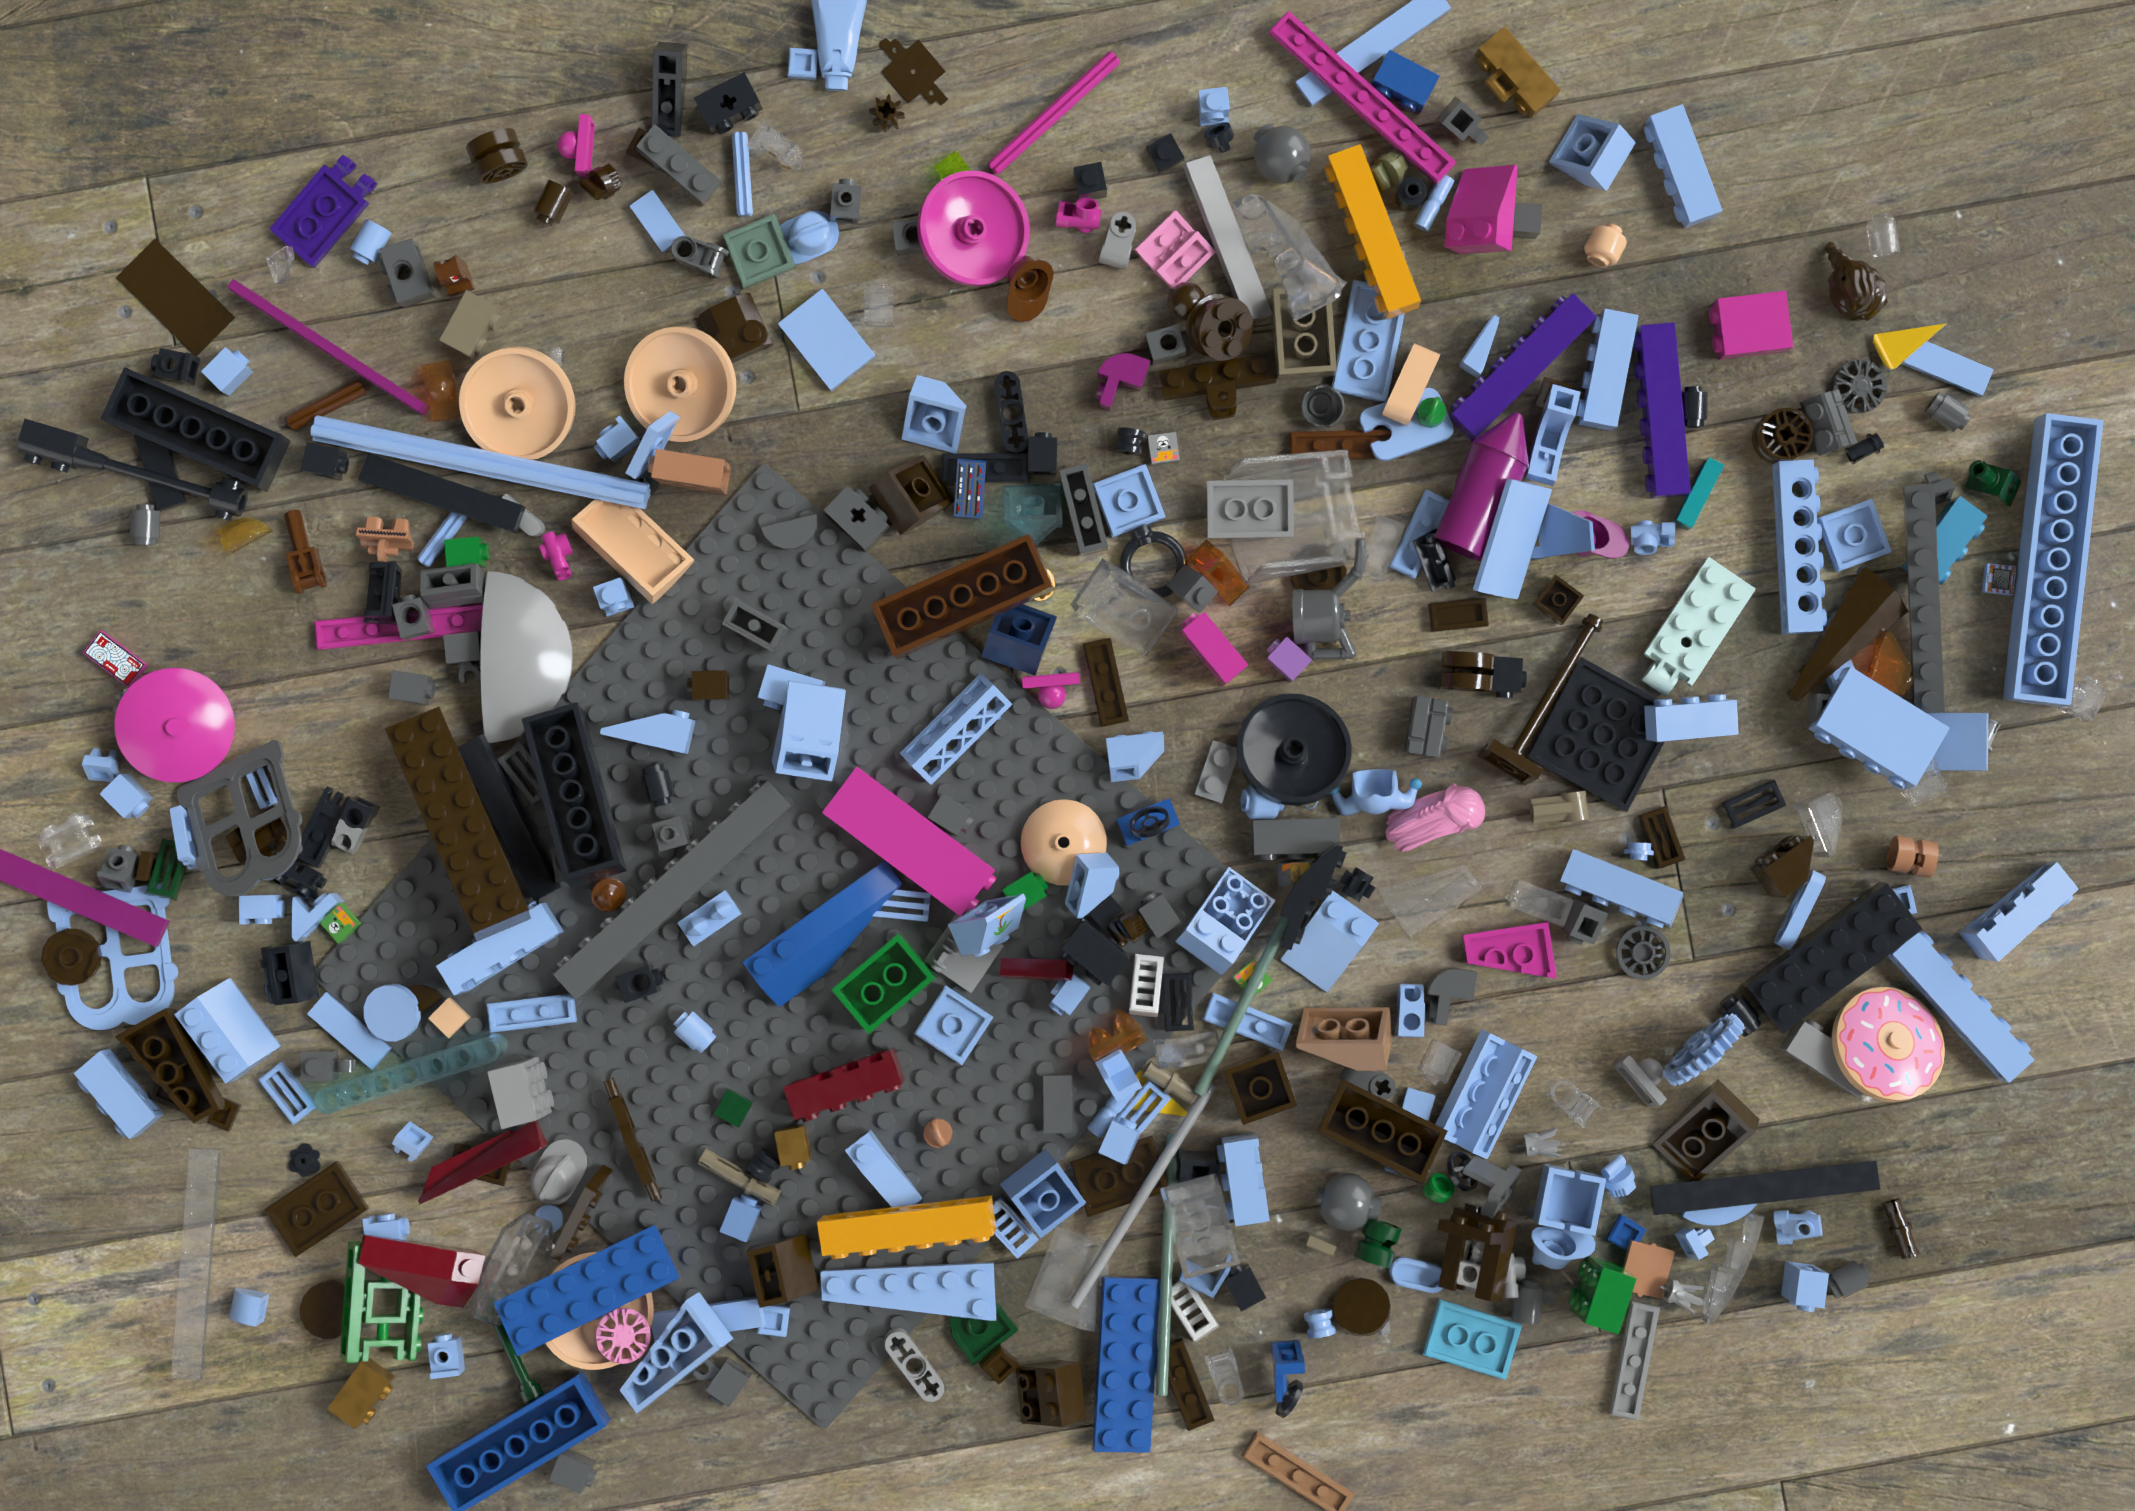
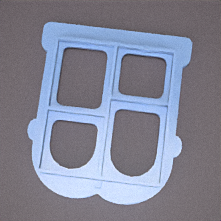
[47,884,178,1030]

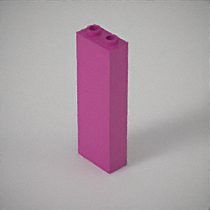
[822,767,997,917]

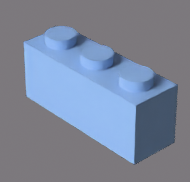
[1644,694,1739,742]
[74,1049,165,1139]

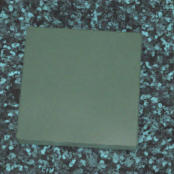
[722,214,797,289]

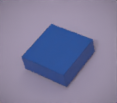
[1606,1214,1647,1251]

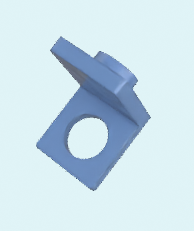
[1179,1257,1233,1298]

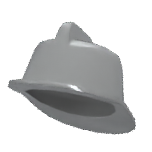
[530,1139,587,1205]

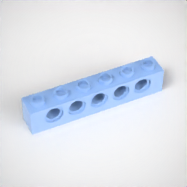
[1772,460,1827,635]

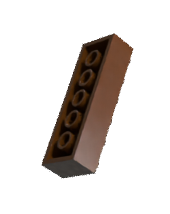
[871,534,1055,659]

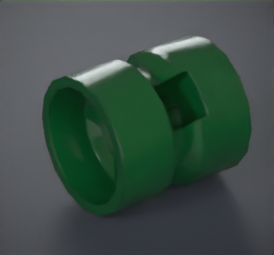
[1354,1219,1402,1268]

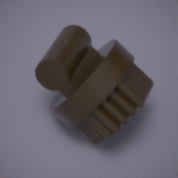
[580,164,623,200]
[1107,908,1149,947]

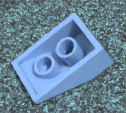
[1280,891,1379,992]

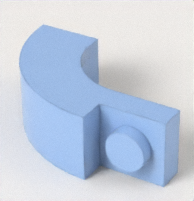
[1525,384,1580,486]

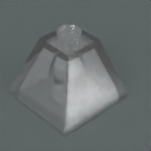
[1793,791,1843,857]

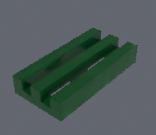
[146,838,187,901]

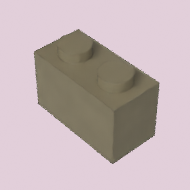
[439,290,502,361]

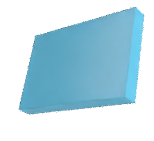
[1422,1298,1522,1380]

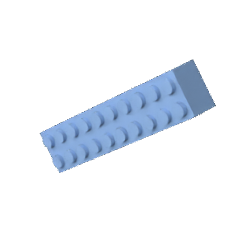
[2002,413,2104,707]

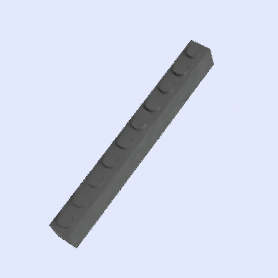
[553,780,794,1000]

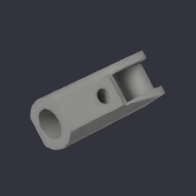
[502,494,545,537]

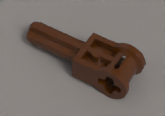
[284,510,327,594]

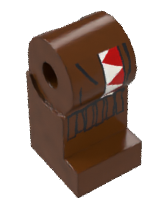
[434,255,475,297]

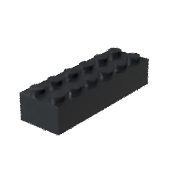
[100,367,291,492]
[522,702,627,888]
[1741,881,1923,1033]

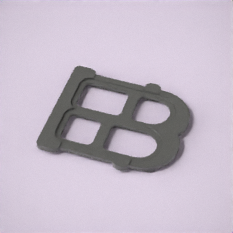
[177,740,303,896]

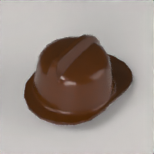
[1006,255,1054,322]

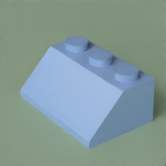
[174,978,282,1084]

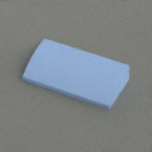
[1473,478,1552,599]

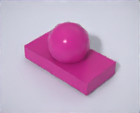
[557,114,595,178]
[1022,672,1080,709]

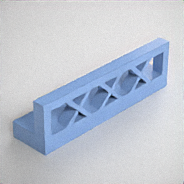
[900,673,1012,785]

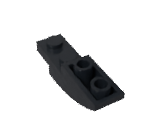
[1280,841,1347,950]

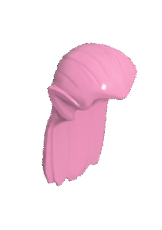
[1385,783,1486,852]

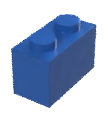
[1371,49,1440,113]

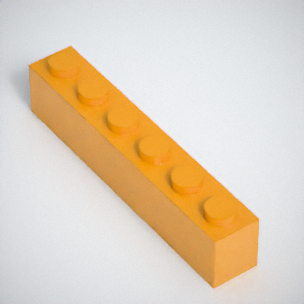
[1324,144,1421,320]
[817,1195,997,1259]

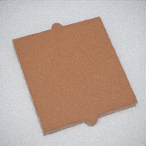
[1623,1240,1675,1299]

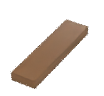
[1242,1431,1355,1511]

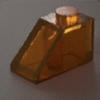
[1186,539,1250,606]
[1866,631,1913,696]

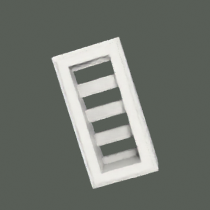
[1129,954,1164,1017]
[1171,1280,1219,1342]

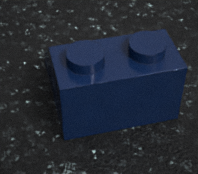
[981,604,1057,676]

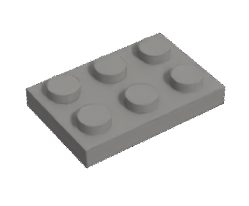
[1207,479,1294,539]

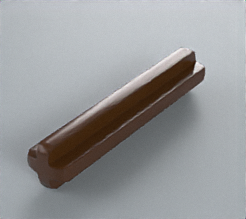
[286,380,366,430]

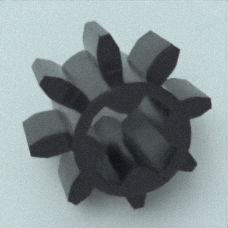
[1339,867,1376,902]

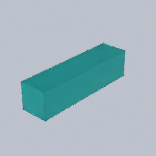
[1673,457,1725,530]

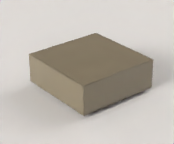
[1304,1232,1336,1257]

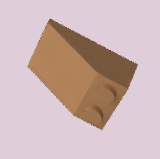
[1296,1007,1393,1072]

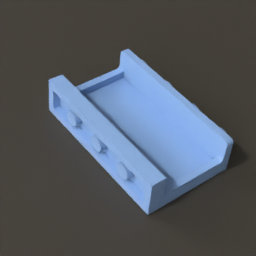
[1809,667,1950,790]

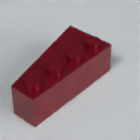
[783,1047,905,1122]

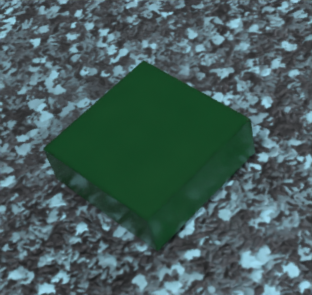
[714,1088,754,1128]

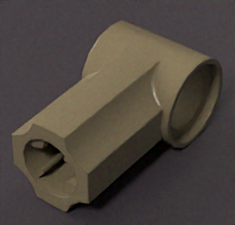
[1529,791,1589,823]

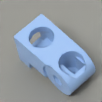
[1395,984,1425,1038]

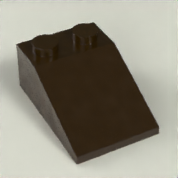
[1652,1079,1760,1181]

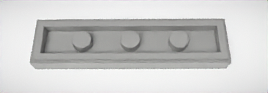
[1608,1300,1660,1421]

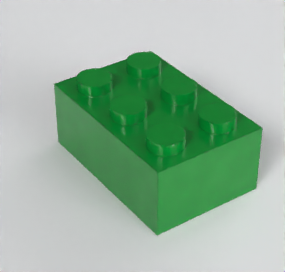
[832,933,937,1034]
[1568,1256,1637,1335]

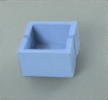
[1533,1164,1606,1236]

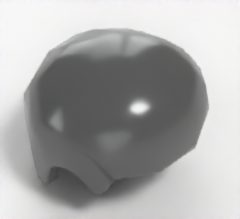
[1300,385,1345,428]

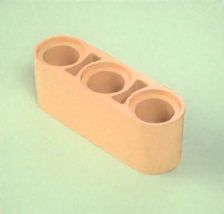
[1382,343,1440,426]

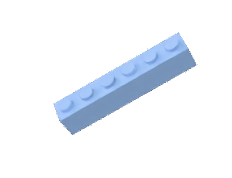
[1888,931,2034,1083]

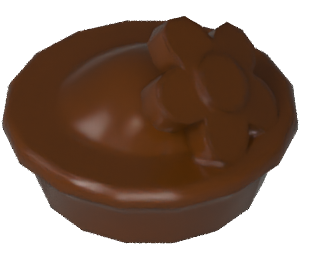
[591,877,626,912]

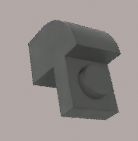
[1424,968,1478,1026]

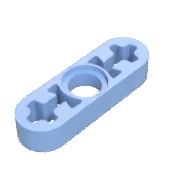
[1774,869,1826,950]

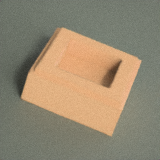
[428,997,471,1038]

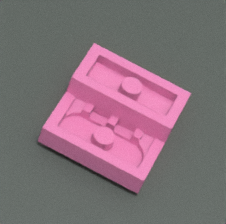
[1133,210,1216,289]

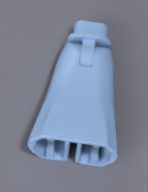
[811,0,867,91]

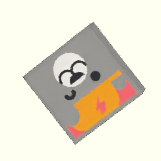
[1147,432,1180,465]

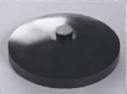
[1236,694,1352,806]

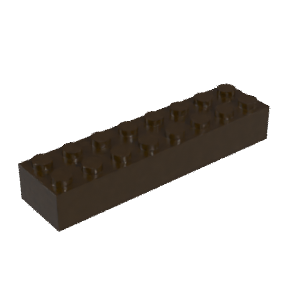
[385,707,531,942]

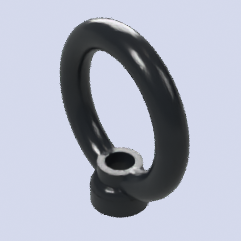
[1119,524,1188,600]

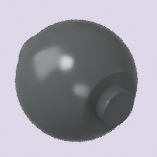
[1254,124,1311,184]
[1315,1173,1382,1231]

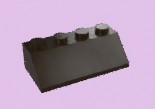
[1315,1079,1448,1184]

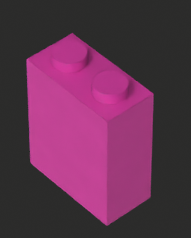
[1709,291,1793,360]
[1180,612,1248,686]

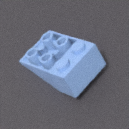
[772,680,846,781]
[1175,867,1275,975]

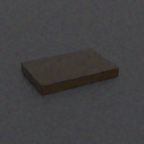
[1070,1135,1170,1217]
[264,1161,370,1257]

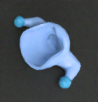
[1331,769,1422,816]

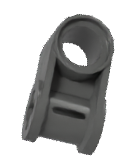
[671,235,729,279]
[1339,1066,1396,1100]

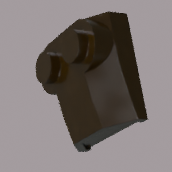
[698,293,773,363]

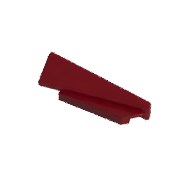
[418,1120,548,1205]

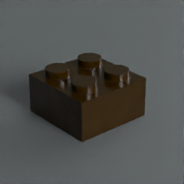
[1532,575,1584,626]

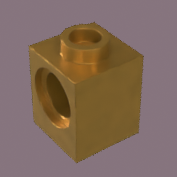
[774,1124,812,1170]

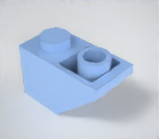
[1106,731,1164,782]

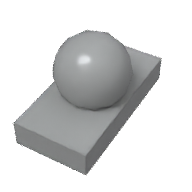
[1612,1055,1667,1107]

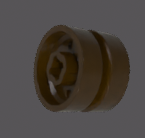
[466,128,528,184]
[1752,408,1813,464]
[1440,651,1495,692]

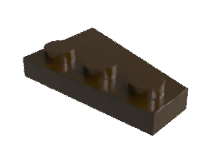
[550,1165,613,1262]

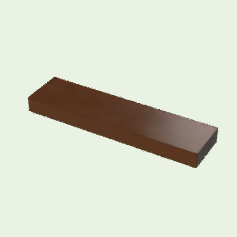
[1289,430,1404,461]

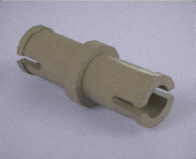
[1142,1061,1199,1105]

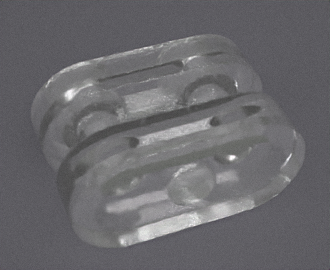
[36,812,104,870]

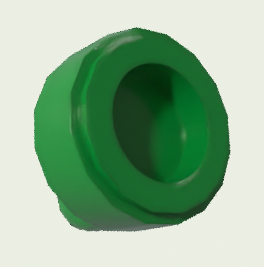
[1416,397,1446,428]
[1422,1173,1455,1203]

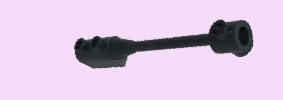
[17,418,248,521]

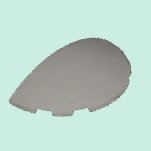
[481,571,573,743]

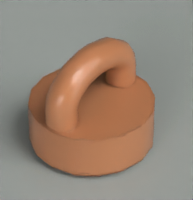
[924,1118,953,1148]

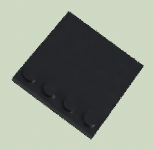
[1525,657,1665,812]

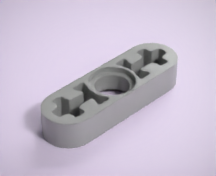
[884,1328,944,1402]

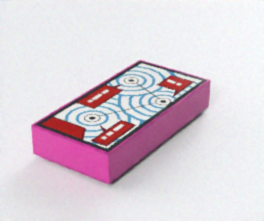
[83,630,148,687]

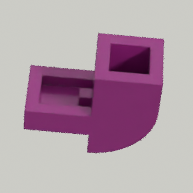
[1096,353,1150,411]

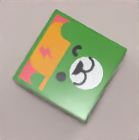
[320,903,362,944]
[1232,958,1273,996]

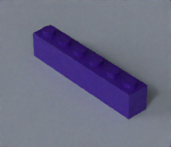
[1449,293,1597,441]
[1632,322,1691,499]

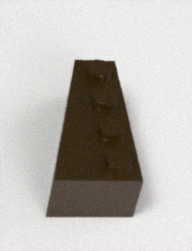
[114,1008,229,1124]

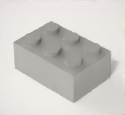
[488,1057,554,1129]

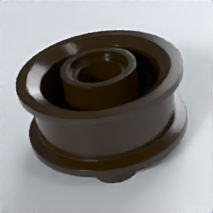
[1186,293,1253,361]

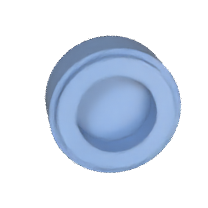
[534,1204,565,1234]

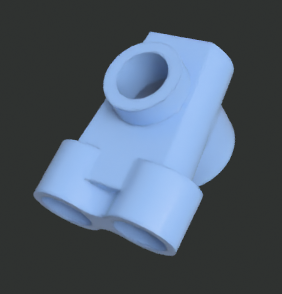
[1631,520,1675,555]
[1774,1210,1822,1245]

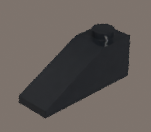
[652,41,688,137]

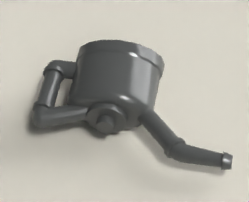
[1293,537,1366,661]

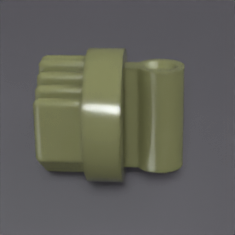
[1370,150,1409,191]

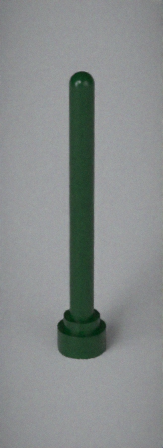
[476,1275,544,1403]

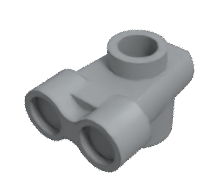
[1503,1254,1526,1298]

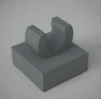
[1922,471,1955,505]

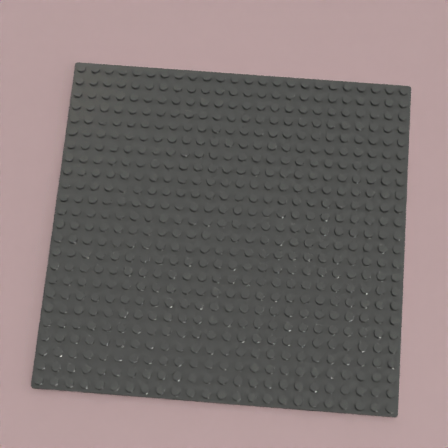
[315,464,1275,1429]

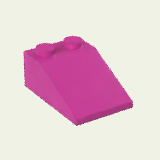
[1444,165,1518,254]

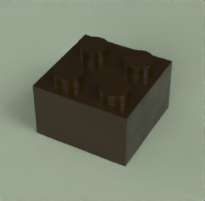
[1222,1049,1298,1125]

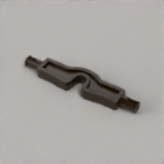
[603,1077,662,1202]

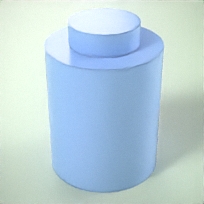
[350,219,392,265]

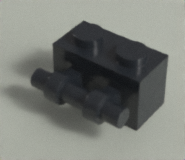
[259,941,319,1005]

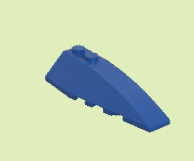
[743,860,903,1007]

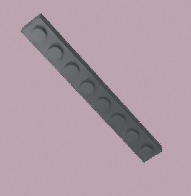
[1903,483,1945,713]

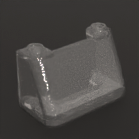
[1233,194,1341,321]

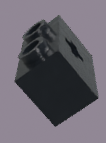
[694,72,763,135]

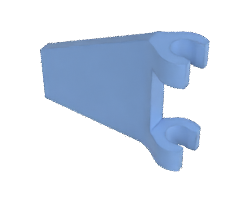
[1531,503,1595,560]

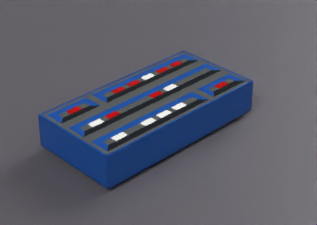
[954,459,986,519]

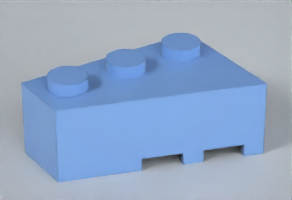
[1217,1132,1269,1227]

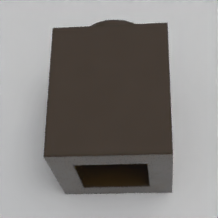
[687,670,730,701]

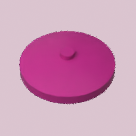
[917,170,1030,287]
[114,667,235,782]

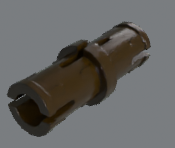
[1882,1198,1920,1259]

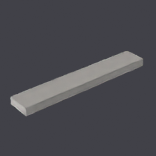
[1183,155,1272,321]

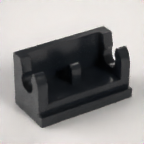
[364,561,402,625]

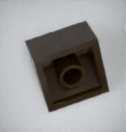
[869,455,955,536]

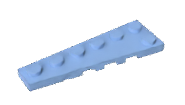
[821,1262,996,1321]

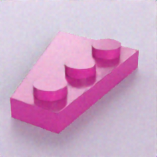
[1462,922,1557,979]

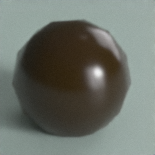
[1167,282,1205,320]

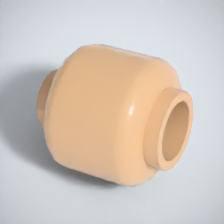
[1584,223,1627,268]

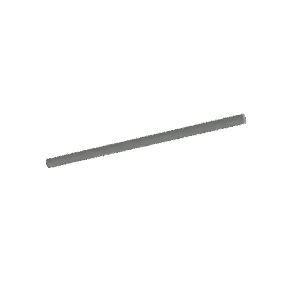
[1068,1083,1217,1309]

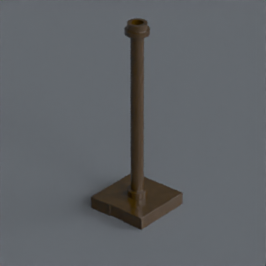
[1477,614,1603,786]

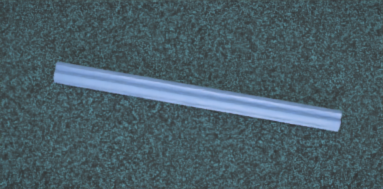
[311,415,651,509]

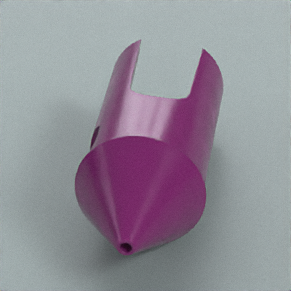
[1434,412,1529,561]

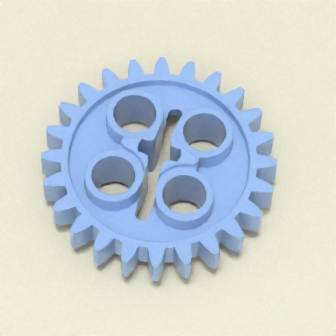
[1662,1013,1745,1086]

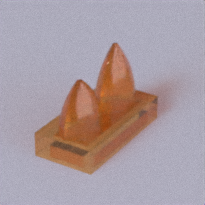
[1088,1009,1149,1064]

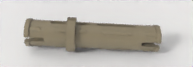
[697,1148,781,1207]

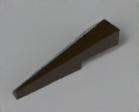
[1786,566,1909,702]

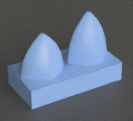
[678,890,742,947]

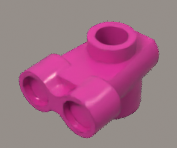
[1055,197,1102,233]
[539,531,573,581]

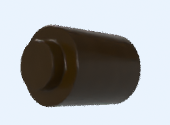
[533,180,574,226]

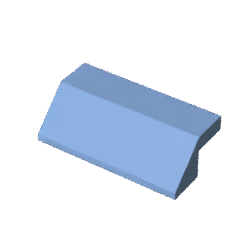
[1435,1029,1537,1160]

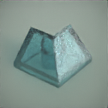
[1004,483,1063,545]

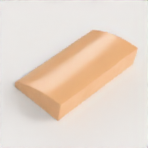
[572,499,694,605]

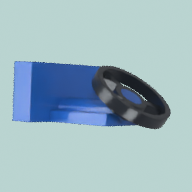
[1116,798,1180,846]
[1271,1340,1305,1418]

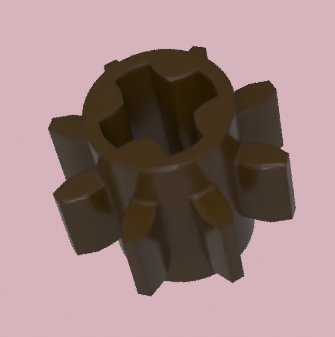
[869,94,905,133]

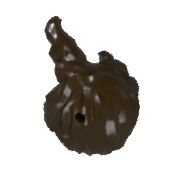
[1825,241,1888,321]

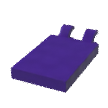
[270,155,378,268]

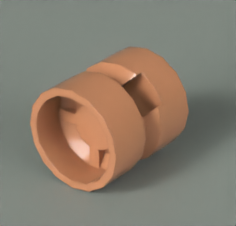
[1886,835,1939,878]

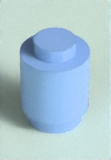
[673,1011,716,1053]

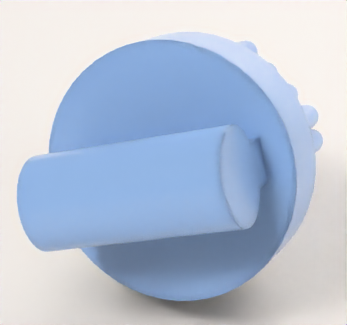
[1601,1155,1636,1198]

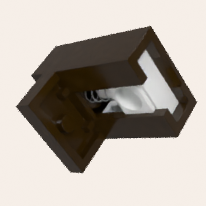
[1437,1203,1518,1302]

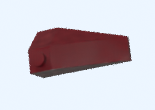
[357,1234,485,1308]

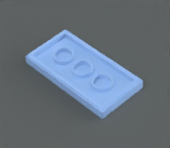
[1332,279,1405,403]

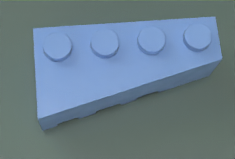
[436,901,564,996]

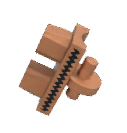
[356,516,414,562]

